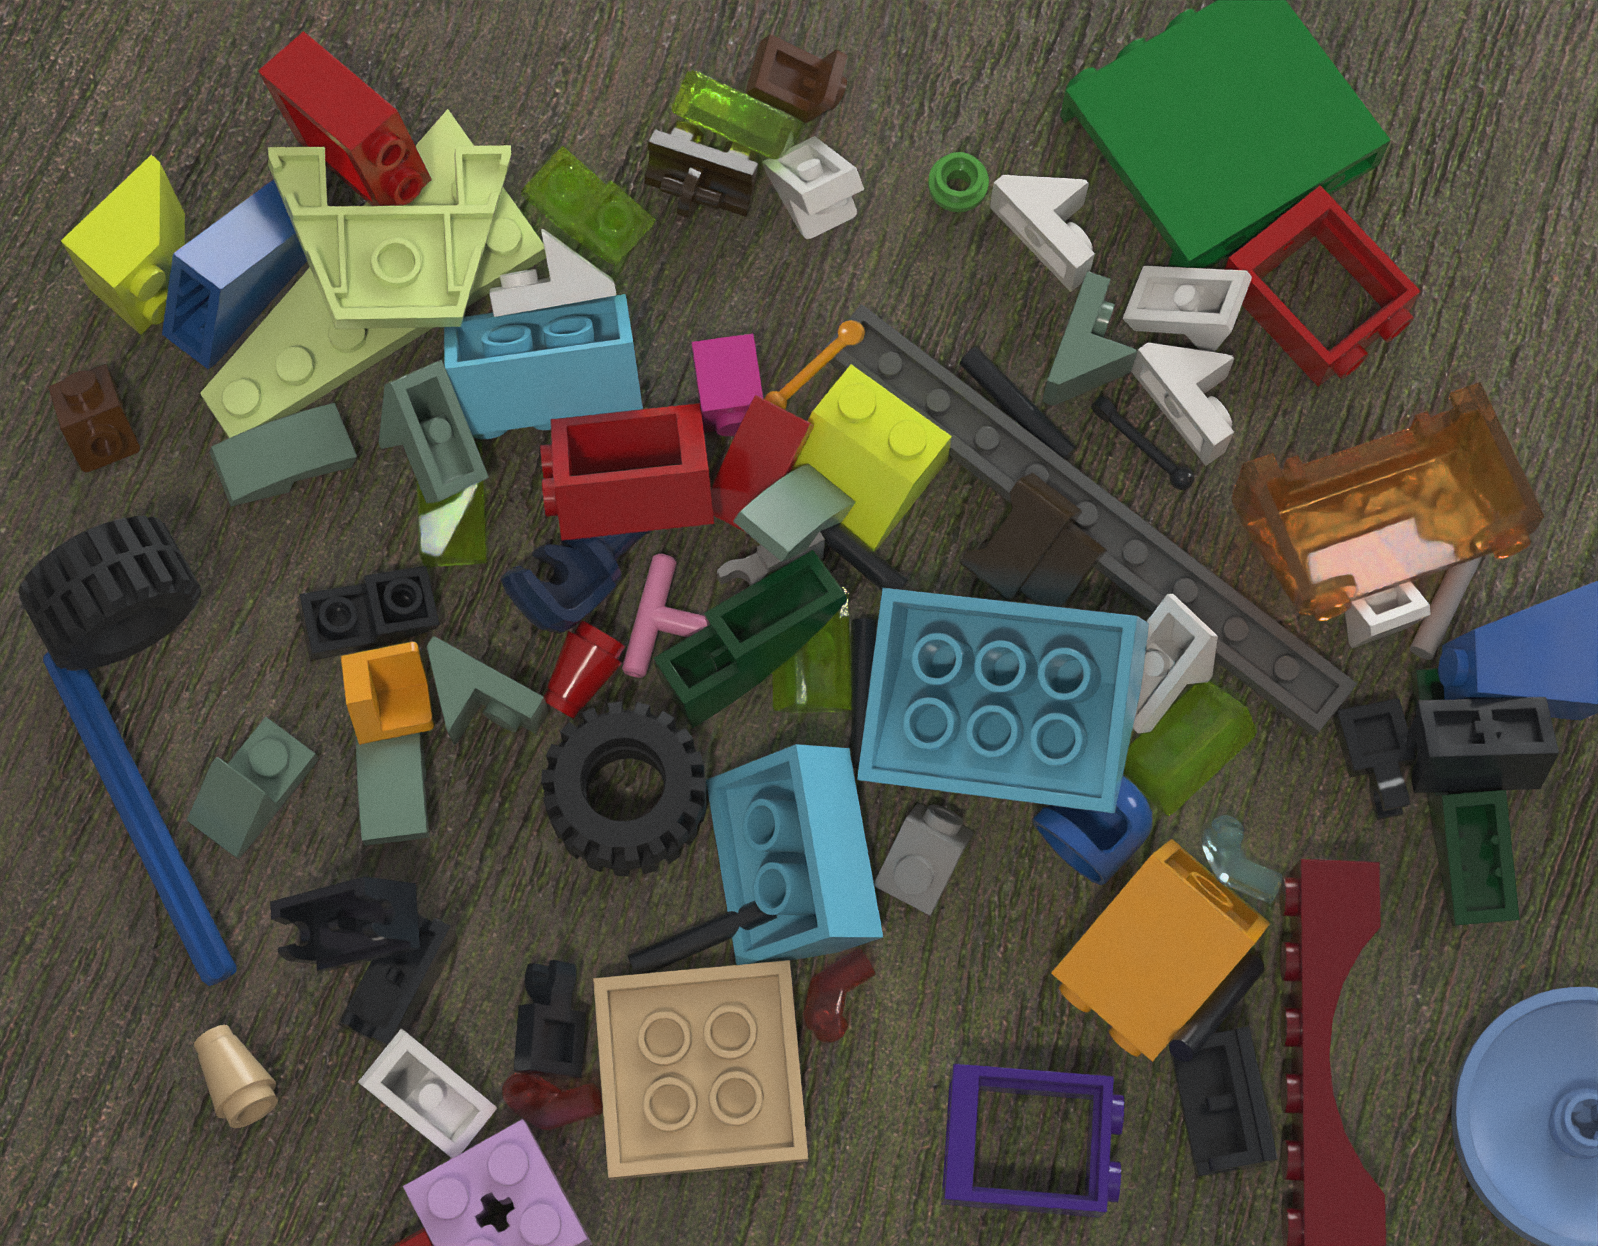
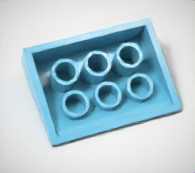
[857,588,1149,814]

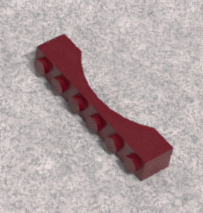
[1279,859,1386,1246]

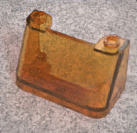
[1231,382,1545,621]

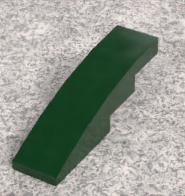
[1411,668,1520,926]

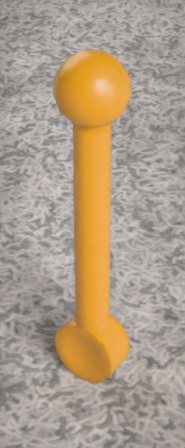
[764,320,865,410]

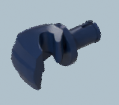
[500,531,651,634]

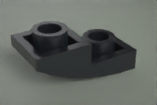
[297,566,440,661]

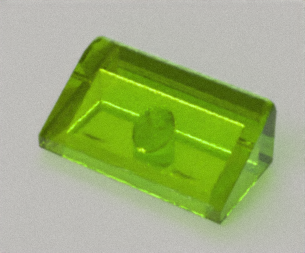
[672,70,806,160]
[417,442,487,567]
[772,587,851,713]
[1123,681,1257,816]

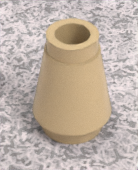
[194,1025,278,1128]

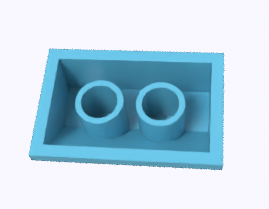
[444,294,643,439]
[706,744,883,965]

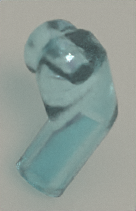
[1201,815,1282,903]

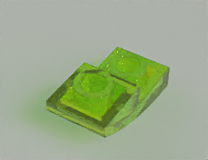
[520,145,657,267]

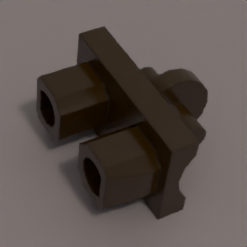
[644,120,758,219]

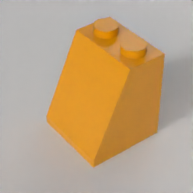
[1051,839,1271,1062]

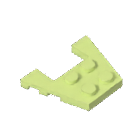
[268,145,511,329]

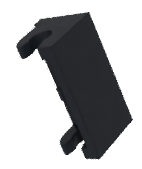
[1407,697,1559,793]
[270,876,420,971]
[338,914,458,1048]
[1170,1026,1278,1178]

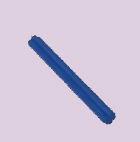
[43,652,236,986]

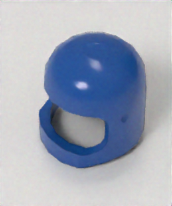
[1032,776,1152,885]

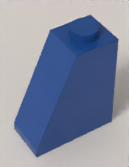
[162,179,307,370]
[1438,581,1598,721]

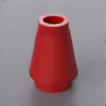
[543,620,625,719]

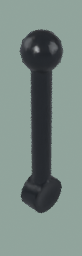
[1091,396,1194,490]

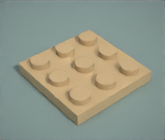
[593,960,808,1180]

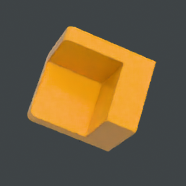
[341,642,434,745]

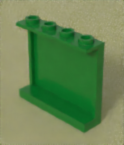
[1060,0,1391,269]

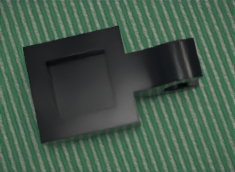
[1333,698,1416,820]
[514,960,586,1080]

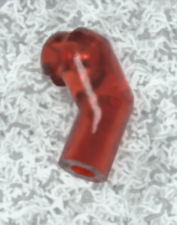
[803,947,876,1043]
[502,1073,603,1130]

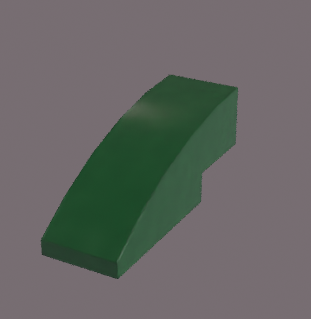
[653,550,847,729]

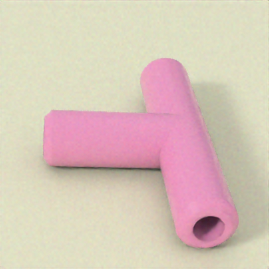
[622,554,707,678]

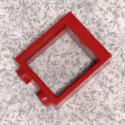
[258,31,432,206]
[1224,186,1421,387]
[540,403,714,541]

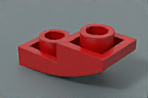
[711,395,814,533]

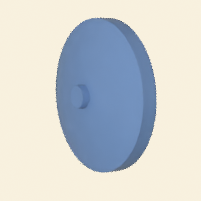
[1451,987,1598,1246]

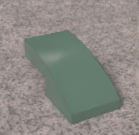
[209,403,357,507]
[733,463,856,562]
[356,732,430,846]

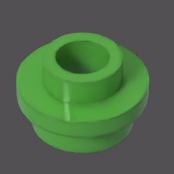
[928,152,989,212]

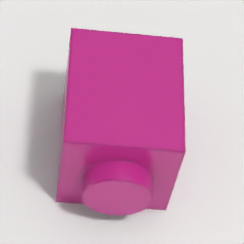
[692,333,763,436]

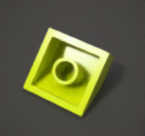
[61,155,185,335]
[791,364,952,552]

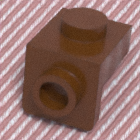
[745,34,847,124]
[48,363,140,473]

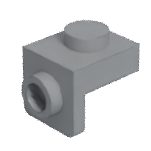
[874,804,974,916]

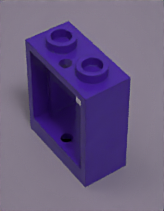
[941,1064,1124,1218]

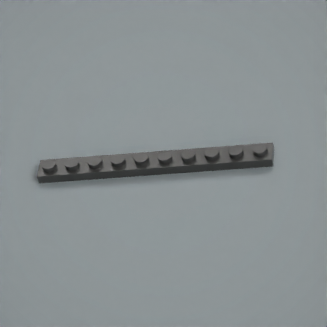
[822,304,1357,737]

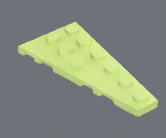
[200,109,546,438]

